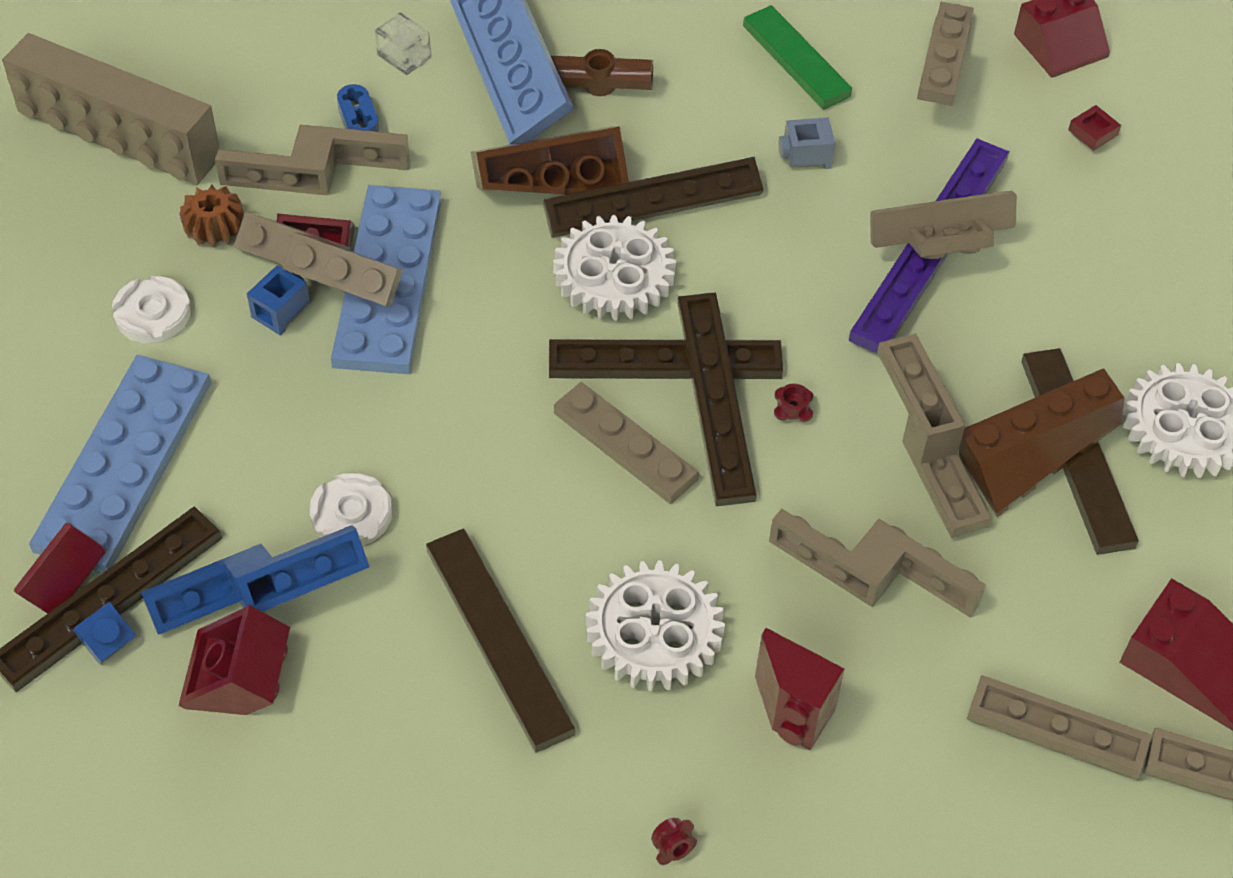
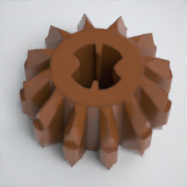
[179,184,244,247]

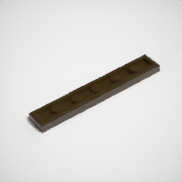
[543,156,764,238]
[677,292,756,507]
[549,339,783,379]
[1021,348,1139,555]
[0,506,222,693]
[426,528,575,753]

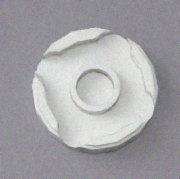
[112,276,191,343]
[310,473,392,546]

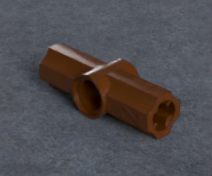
[550,49,654,97]

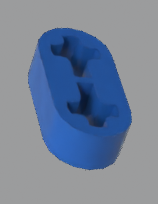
[337,84,379,132]

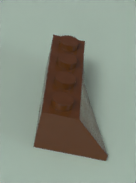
[470,126,629,195]
[959,368,1125,517]

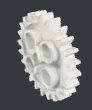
[553,215,676,321]
[1122,363,1233,478]
[586,560,725,691]

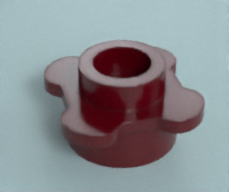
[774,384,813,422]
[651,818,697,865]

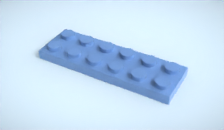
[450,0,574,144]
[331,185,442,375]
[29,354,211,573]

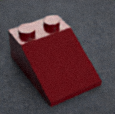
[1119,578,1233,731]

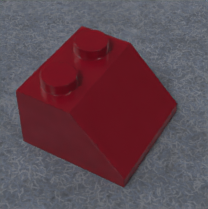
[1014,0,1110,78]
[178,605,290,715]
[755,628,845,751]

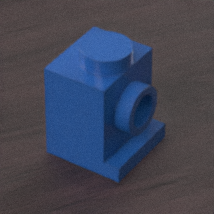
[246,265,310,336]

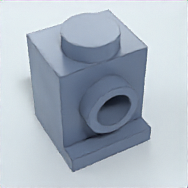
[778,117,835,169]

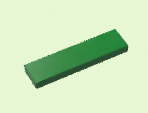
[743,5,852,109]

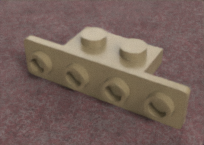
[870,190,1017,259]

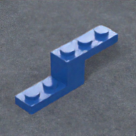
[141,525,370,635]

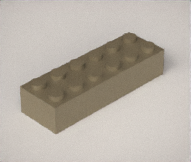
[2,33,220,185]

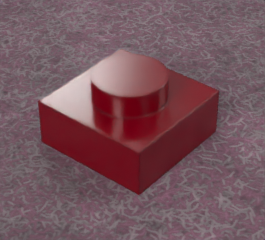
[1068,105,1121,151]

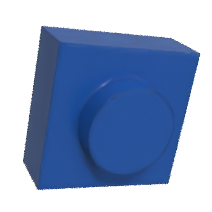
[72,602,136,664]

